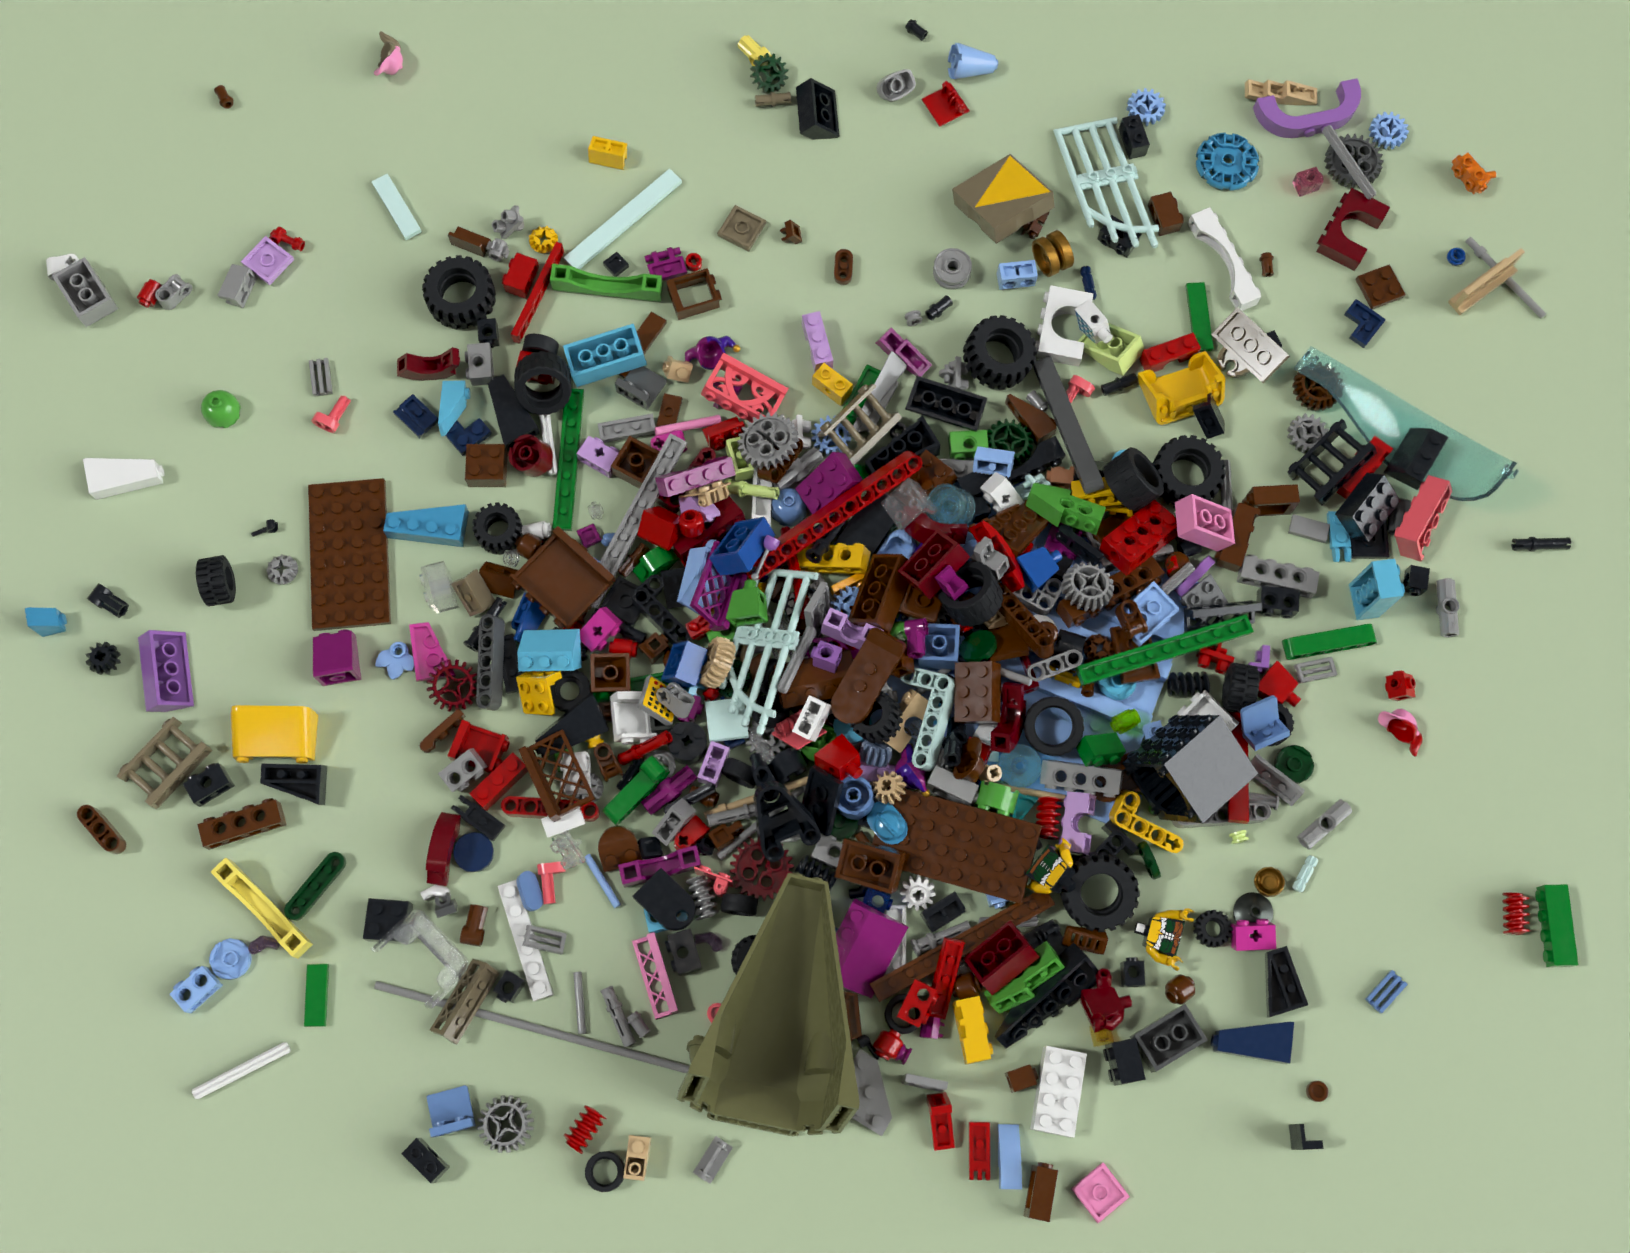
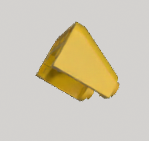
[1138,351,1225,425]
[231,705,318,764]

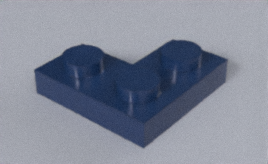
[1344,299,1386,348]
[445,418,492,456]

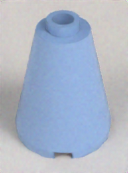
[948,43,998,79]

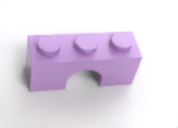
[802,311,833,372]
[821,607,884,650]
[1059,791,1096,855]

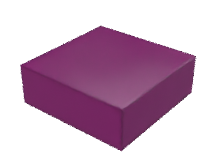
[576,523,601,548]

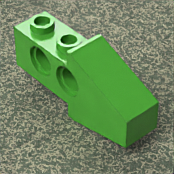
[1026,483,1106,535]
[984,941,1065,1014]

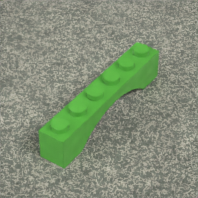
[550,264,663,302]

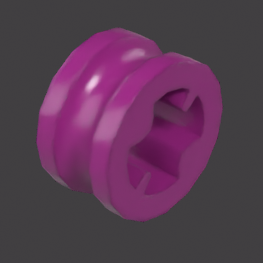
[895,1044,912,1065]

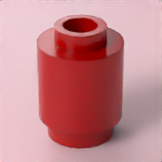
[137,279,162,308]
[609,638,638,659]

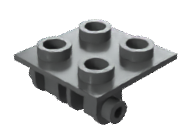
[1180,574,1229,625]

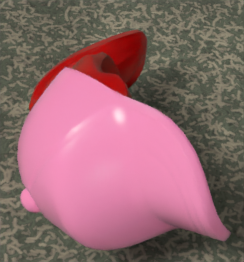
[1378,709,1423,757]

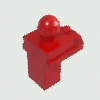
[685,615,711,640]

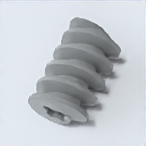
[686,876,719,920]

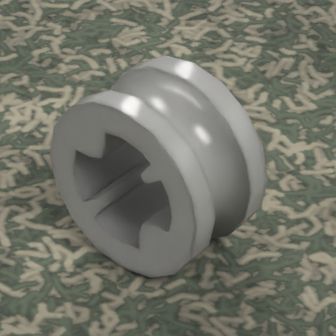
[905,310,923,326]

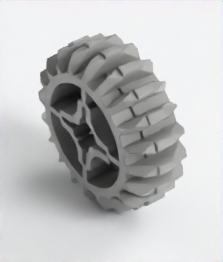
[1061,561,1114,612]
[477,1095,534,1153]

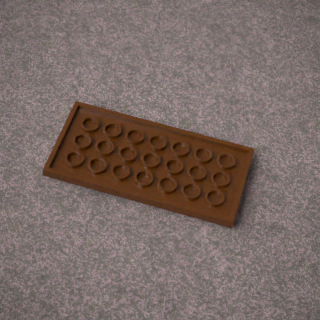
[308,478,391,631]
[872,786,1042,904]

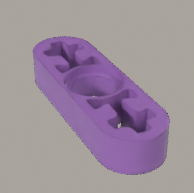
[1174,555,1215,597]

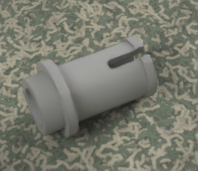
[1026,390,1048,412]
[627,1011,651,1038]

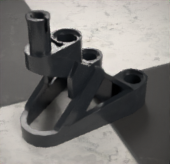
[749,753,821,862]

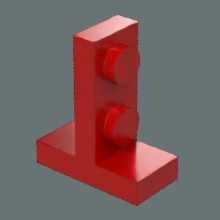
[926,1092,955,1151]

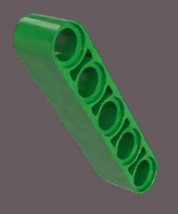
[1281,624,1377,660]

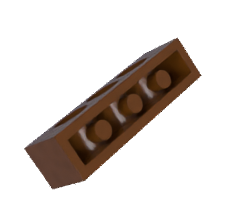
[197,798,286,850]

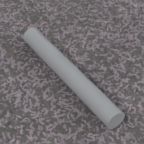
[573,972,586,1034]

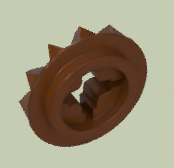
[1084,634,1115,662]

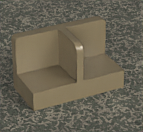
[451,569,495,617]

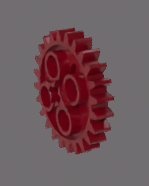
[730,838,794,902]

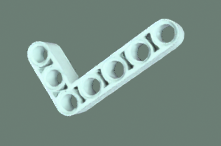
[900,667,955,771]

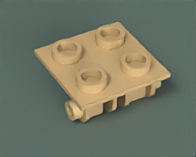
[679,480,731,507]

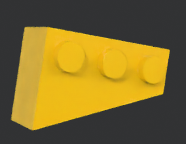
[1071,477,1133,517]
[952,996,993,1065]

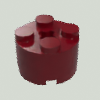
[509,434,553,477]

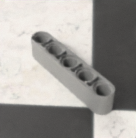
[1172,802,1271,828]

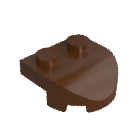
[598,825,642,872]

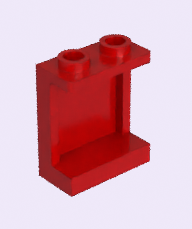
[447,720,510,773]

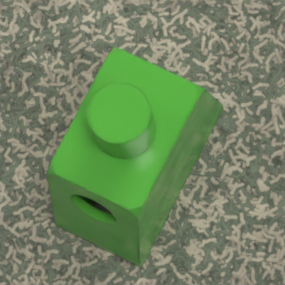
[726,580,768,627]

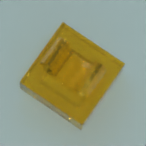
[1089,1026,1114,1047]

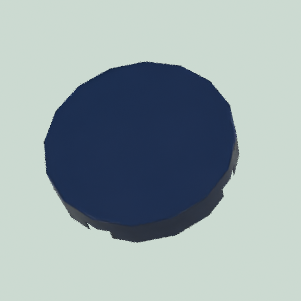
[453,832,494,872]

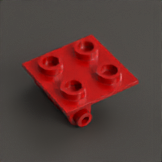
[921,81,970,127]

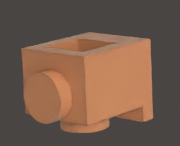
[1045,466,1074,490]

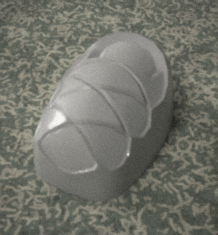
[876,69,916,101]

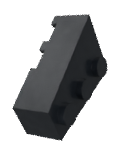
[260,763,327,805]
[1265,946,1308,1018]

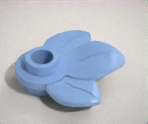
[375,642,414,680]

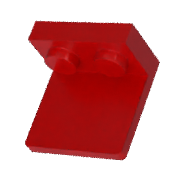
[702,416,745,451]

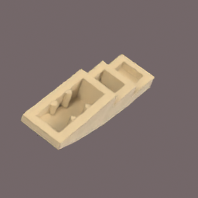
[1245,79,1317,105]

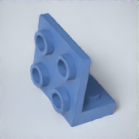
[427,1085,476,1137]

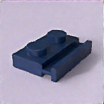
[393,394,438,439]

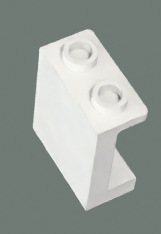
[1177,690,1240,731]
[610,691,657,745]

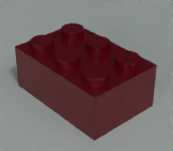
[898,529,970,599]
[963,920,1040,996]

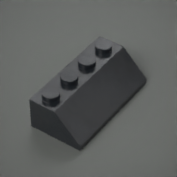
[905,376,987,432]

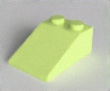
[1078,323,1145,376]

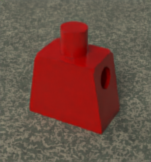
[1258,661,1301,707]
[814,734,863,781]

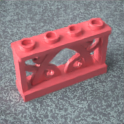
[701,352,789,423]

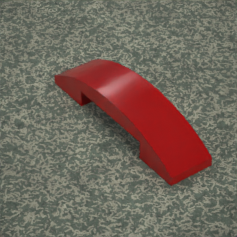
[969,520,1025,593]

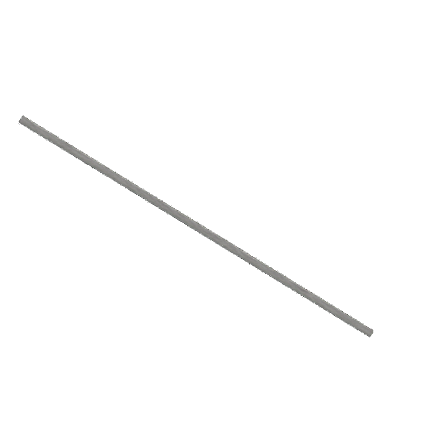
[374,981,690,1073]

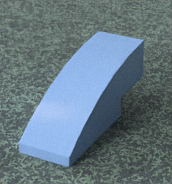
[998,1124,1022,1190]

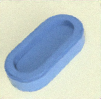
[516,871,543,911]

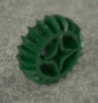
[987,418,1034,467]

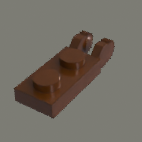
[419,709,466,753]

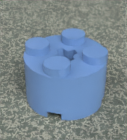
[837,776,874,820]

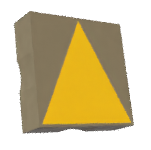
[952,154,1055,244]

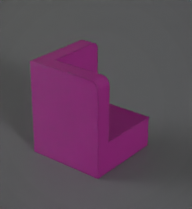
[934,565,969,601]

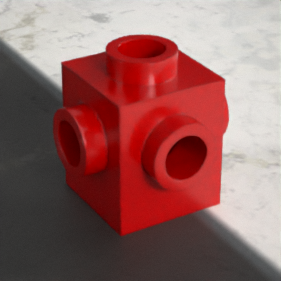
[1385,670,1416,701]

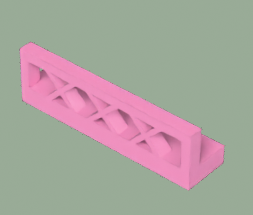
[632,932,679,1019]

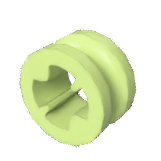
[1229,830,1249,844]

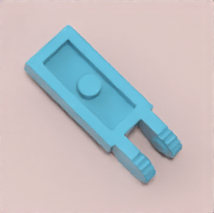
[1327,511,1352,562]

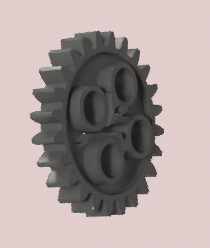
[1324,134,1384,189]

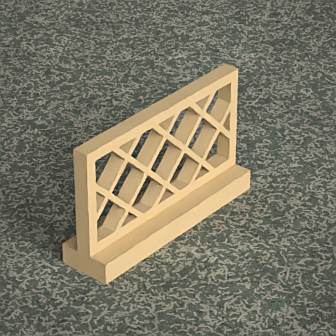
[1448,248,1525,315]

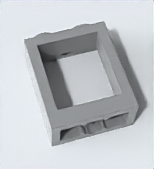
[926,765,979,807]

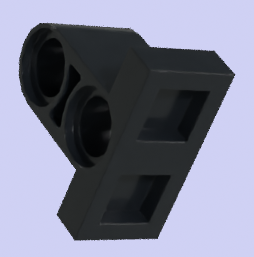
[1094,820,1139,856]

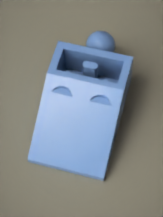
[677,539,727,615]

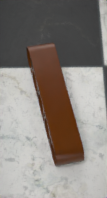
[998,583,1054,659]

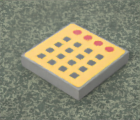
[638,675,675,725]

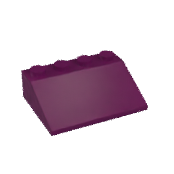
[836,899,908,998]

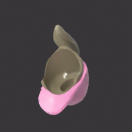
[374,31,403,76]

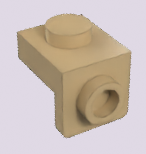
[662,356,693,383]

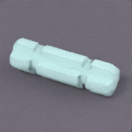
[1292,855,1318,893]

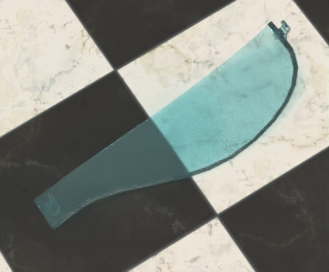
[1294,346,1519,501]

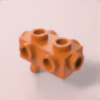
[1451,153,1496,195]

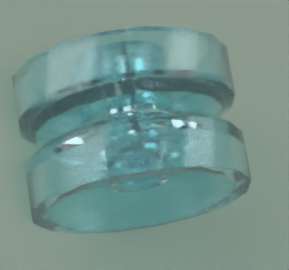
[926,484,975,525]
[998,744,1042,788]

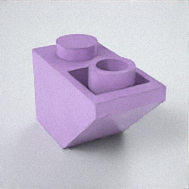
[678,496,721,522]

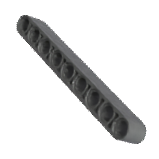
[1033,356,1104,495]

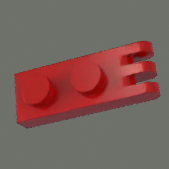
[968,1122,990,1181]

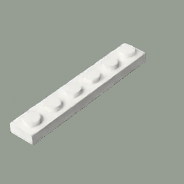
[498,879,553,1002]

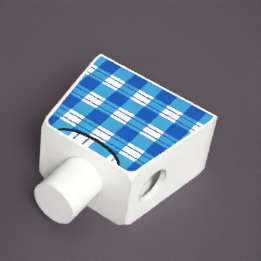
[1074,299,1113,344]

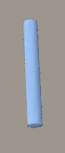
[584,854,621,908]

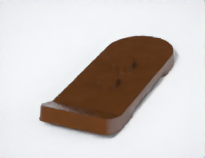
[831,627,906,725]

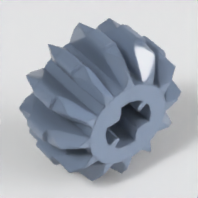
[859,740,893,768]

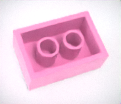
[1175,494,1235,552]

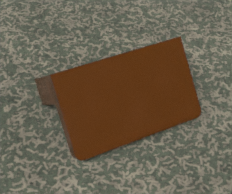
[448,226,491,257]
[479,561,518,599]

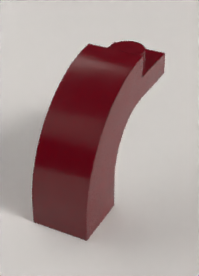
[397,347,460,381]
[901,506,968,544]
[991,682,1026,753]
[426,812,461,886]

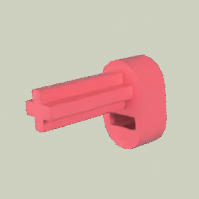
[1066,375,1095,403]
[311,395,351,433]
[537,861,566,905]

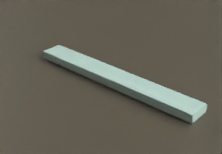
[563,168,682,269]

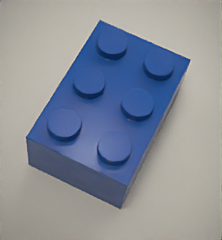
[709,517,775,576]

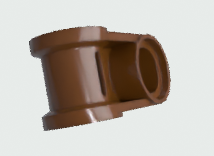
[1115,599,1148,639]
[594,743,624,782]

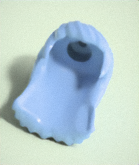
[869,529,917,563]

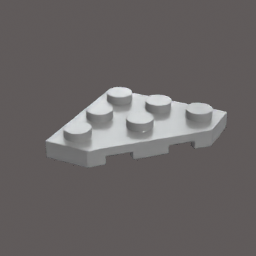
[852,1049,892,1136]

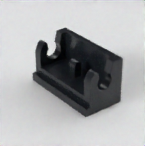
[920,891,965,933]

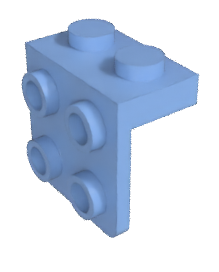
[1240,695,1290,751]

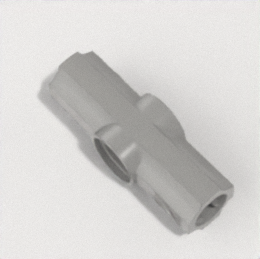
[772,447,824,490]
[1436,578,1460,638]
[1297,799,1352,850]

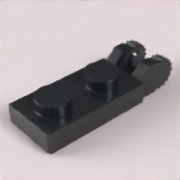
[1055,524,1104,566]
[451,795,505,842]

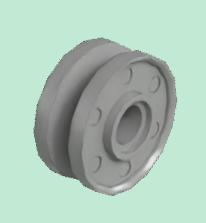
[933,248,972,290]

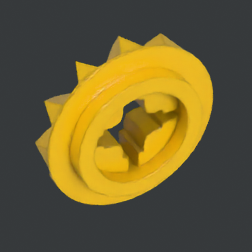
[529,226,558,253]

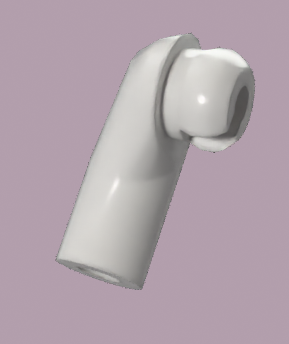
[420,885,451,901]

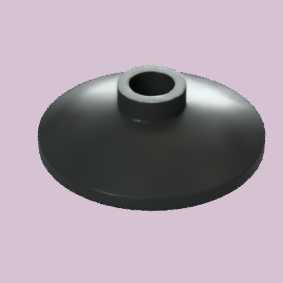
[1233,892,1273,932]

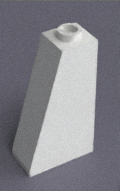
[83,458,165,500]

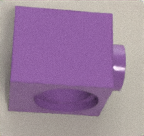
[811,640,842,673]

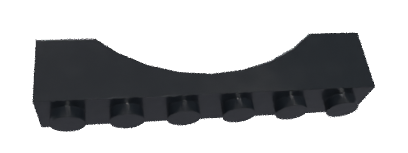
[954,436,1066,502]

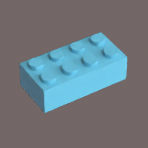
[563,323,647,387]
[1349,559,1405,620]

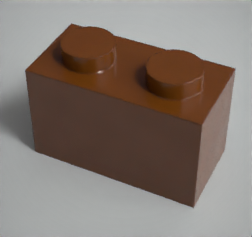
[1147,192,1184,236]

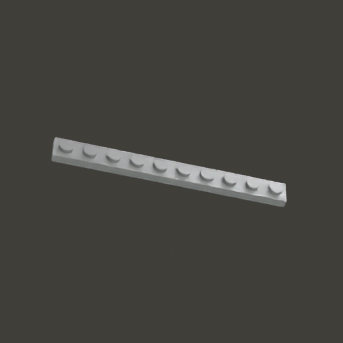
[592,433,687,609]

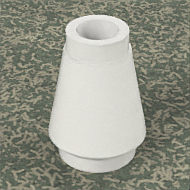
[522,521,551,540]

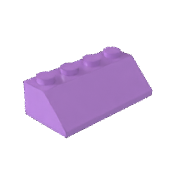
[138,630,194,712]

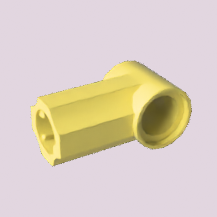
[737,35,771,66]

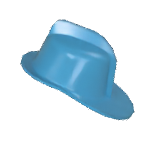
[867,801,908,845]

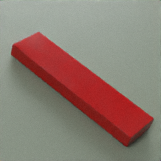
[927,937,965,1020]

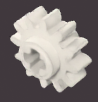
[900,875,936,911]

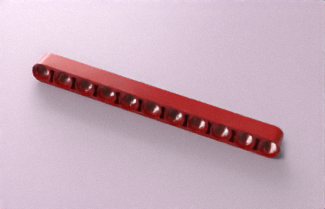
[745,451,922,580]

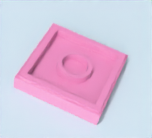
[1071,1162,1130,1223]

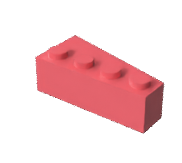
[1394,475,1452,562]

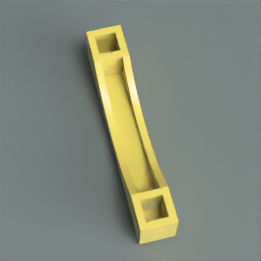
[211,857,313,959]

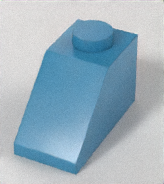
[25,607,67,637]

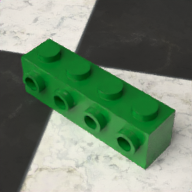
[1535,884,1579,967]

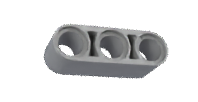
[1027,649,1083,681]

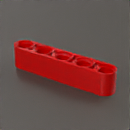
[501,796,600,822]

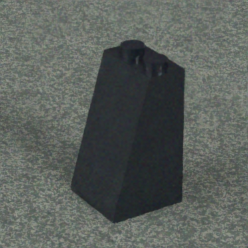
[834,494,904,560]

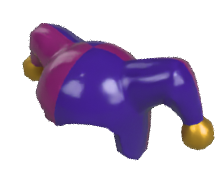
[685,336,741,370]
[895,743,930,797]

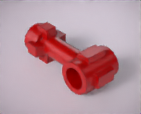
[269,227,305,251]

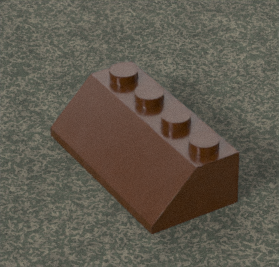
[774,649,853,708]

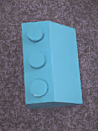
[517,629,582,671]

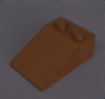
[835,838,906,894]

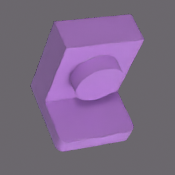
[1247,645,1270,674]

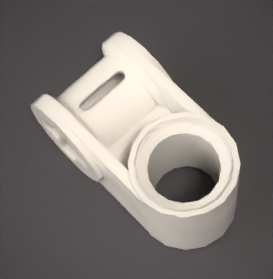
[46,254,79,281]

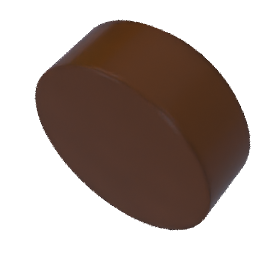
[1306,1081,1328,1102]

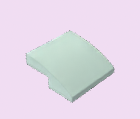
[705,699,749,743]

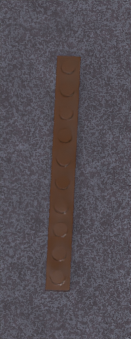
[869,892,1055,1003]

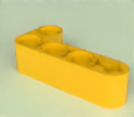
[1109,790,1184,853]

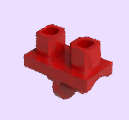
[1196,643,1235,675]

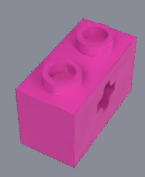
[580,607,623,652]
[1230,919,1276,951]

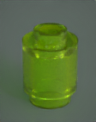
[1110,709,1141,735]

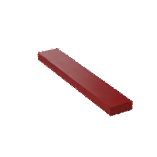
[511,241,564,344]
[1228,712,1249,824]

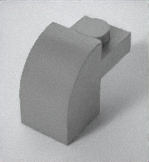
[970,536,1010,581]

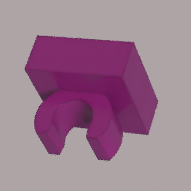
[919,1017,945,1039]

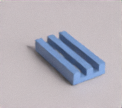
[1365,970,1408,1014]

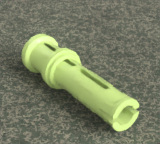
[724,479,780,500]

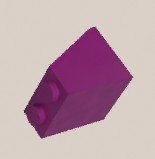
[313,629,361,686]

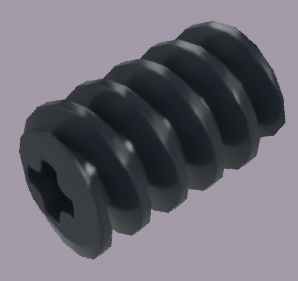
[1167,671,1210,697]
[794,855,837,891]

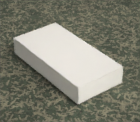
[541,807,586,838]

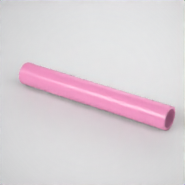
[654,415,721,435]

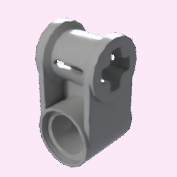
[155,274,192,310]
[656,682,695,718]

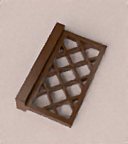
[518,729,595,822]

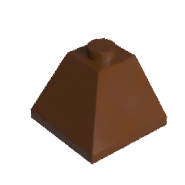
[590,653,631,693]

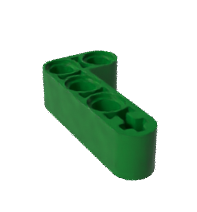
[602,756,670,826]

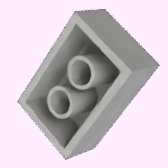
[52,257,119,327]

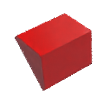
[637,506,682,551]

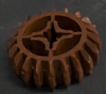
[1292,362,1344,411]

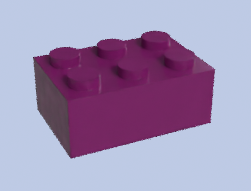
[795,452,863,515]

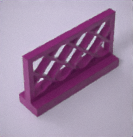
[690,541,747,631]

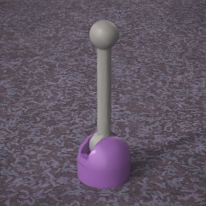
[751,535,781,581]

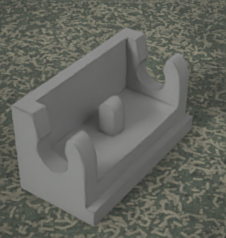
[218,264,257,308]

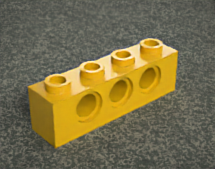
[797,543,871,574]

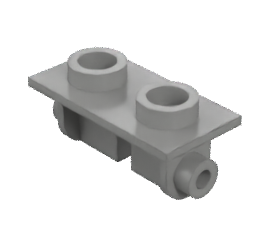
[693,1136,733,1184]

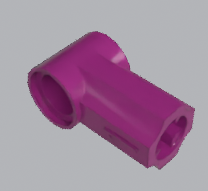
[904,618,929,659]

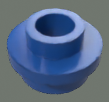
[1447,248,1465,266]

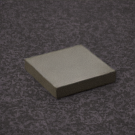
[717,205,766,252]

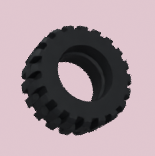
[422,255,496,329]
[963,315,1037,390]
[1152,435,1226,508]
[1060,852,1140,932]

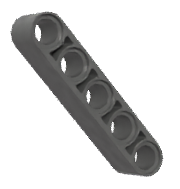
[476,614,505,711]

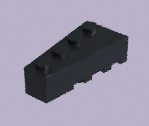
[865,415,940,484]

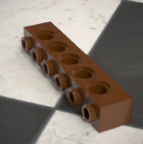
[1055,556,1165,629]

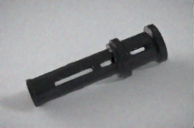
[806,521,846,564]
[463,597,507,652]

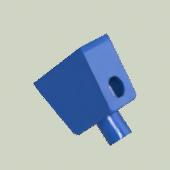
[1016,547,1062,593]

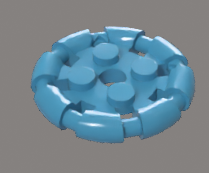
[1196,132,1259,191]

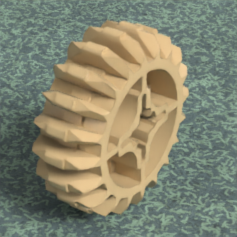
[699,636,736,689]

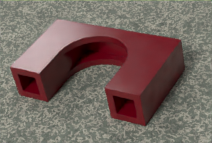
[1316,188,1390,271]
[671,495,746,564]

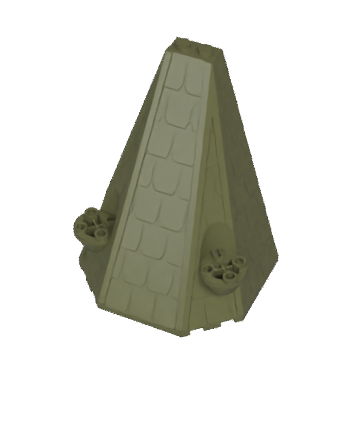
[677,873,860,1136]

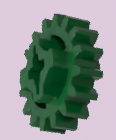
[750,53,788,93]

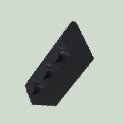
[796,78,840,140]
[1383,428,1449,490]

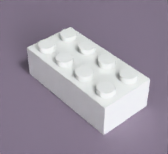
[1030,1046,1087,1138]

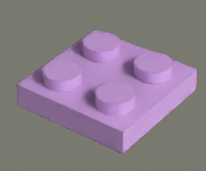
[241,236,294,285]

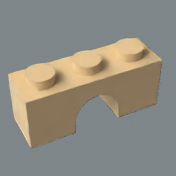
[883,689,928,753]

